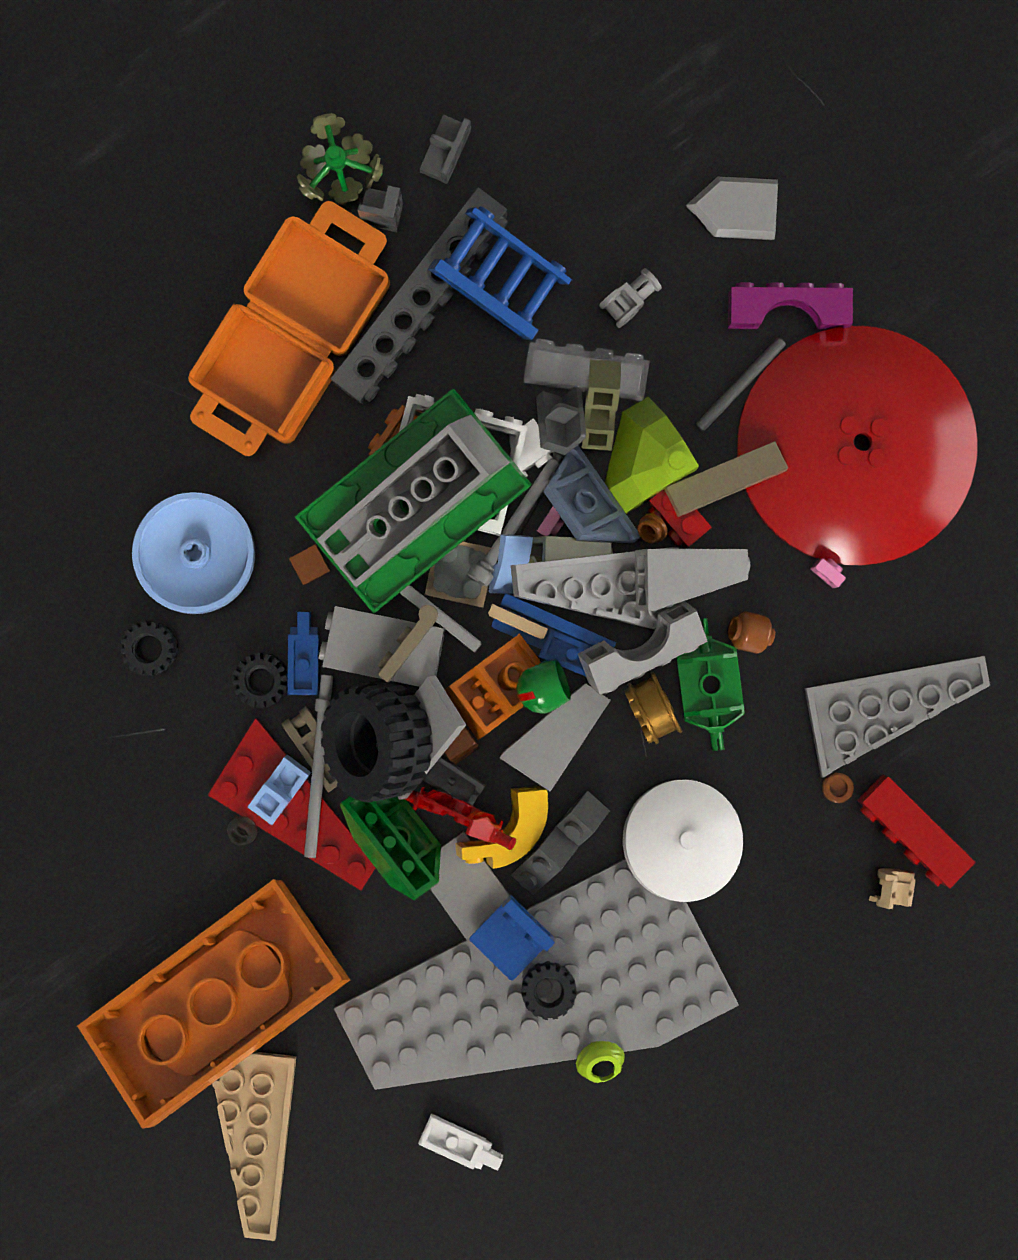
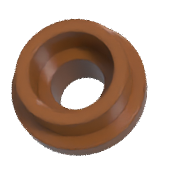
[638,513,667,543]

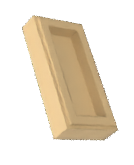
[488,604,548,639]

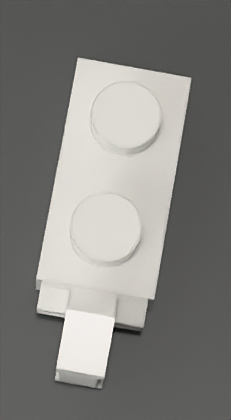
[418,1114,503,1171]

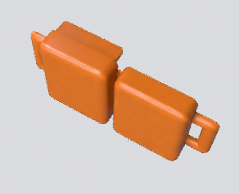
[188,201,390,456]

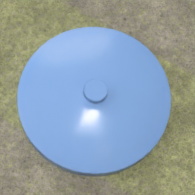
[132,492,255,614]

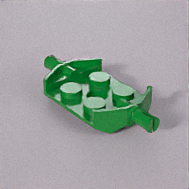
[676,618,745,751]

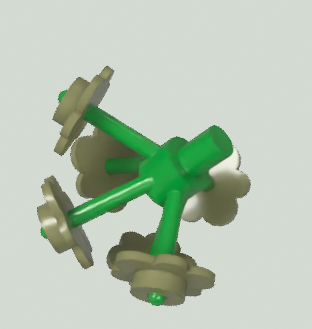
[296,113,383,205]

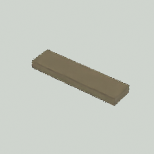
[665,441,788,517]

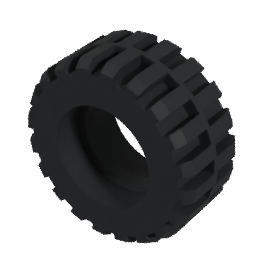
[321,681,433,802]

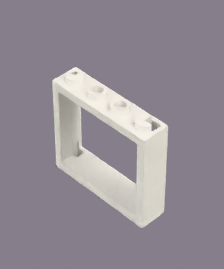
[399,394,528,536]

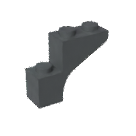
[511,791,610,895]

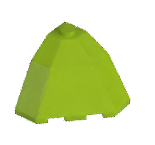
[604,397,699,514]

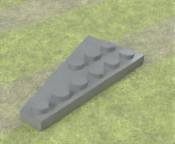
[511,547,683,630]

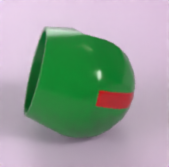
[516,659,571,714]

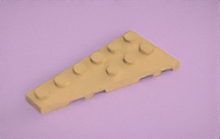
[212,1052,297,1241]

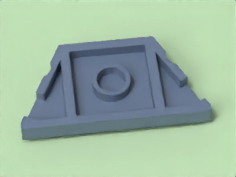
[543,445,640,543]

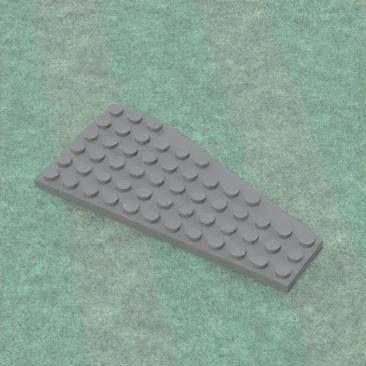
[334,858,739,1090]

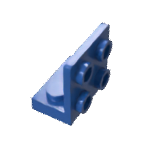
[469,895,555,981]

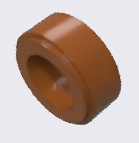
[822,772,854,803]

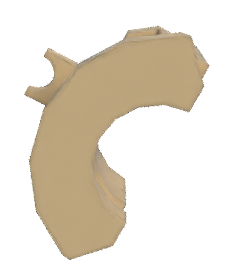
[869,868,916,909]

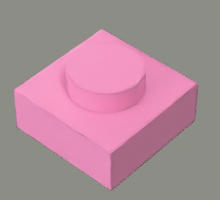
[536,506,564,536]
[811,558,846,588]

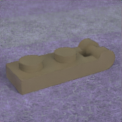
[378,605,438,682]
[281,706,338,793]

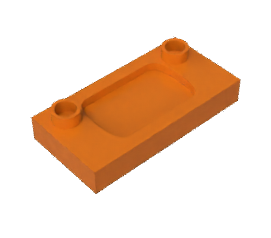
[77,879,350,1129]

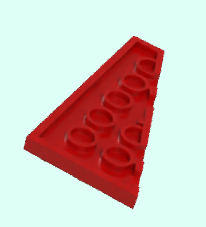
[208,718,375,890]

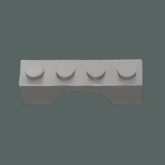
[578,601,708,695]

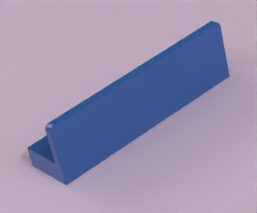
[492,593,616,649]

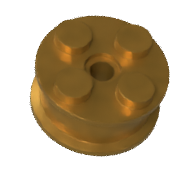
[624,672,682,744]

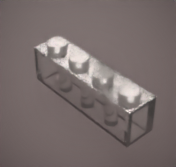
[524,339,650,401]

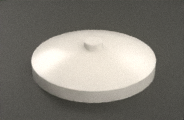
[623,780,743,902]

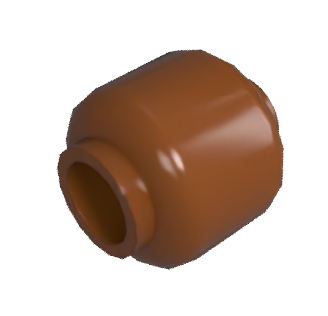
[728,611,775,654]

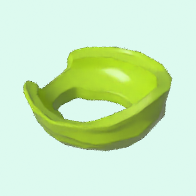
[576,1041,625,1083]

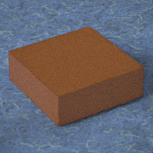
[289,544,330,585]

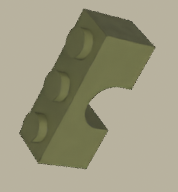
[582,359,621,451]

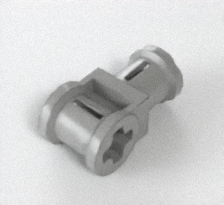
[599,268,662,328]

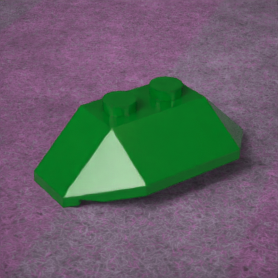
[340,796,441,900]

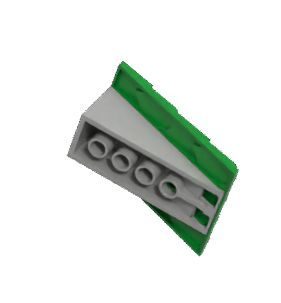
[295,389,532,614]

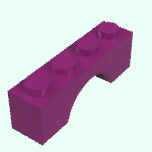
[728,282,853,330]

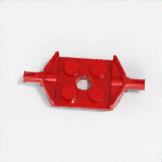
[404,787,516,850]

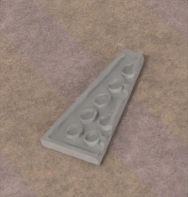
[804,656,990,778]

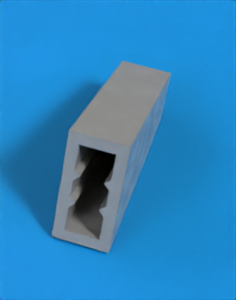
[635,549,750,611]
[500,683,611,791]

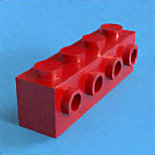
[857,775,976,888]

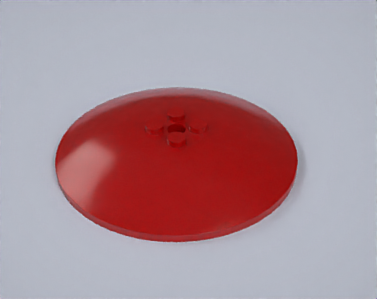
[737,326,977,565]

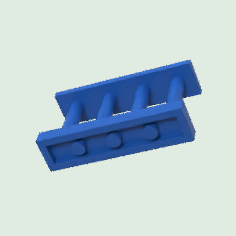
[428,206,572,340]

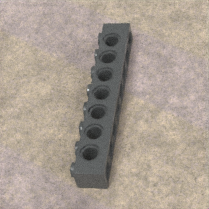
[331,187,508,405]

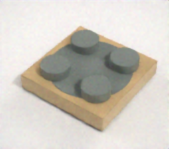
[425,542,491,608]

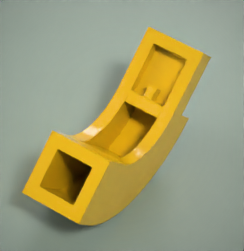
[455,785,548,869]

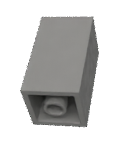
[319,606,446,687]

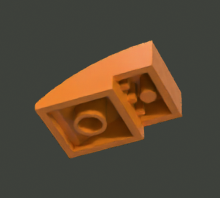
[445,634,541,740]

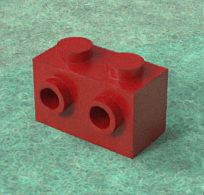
[646,483,712,549]

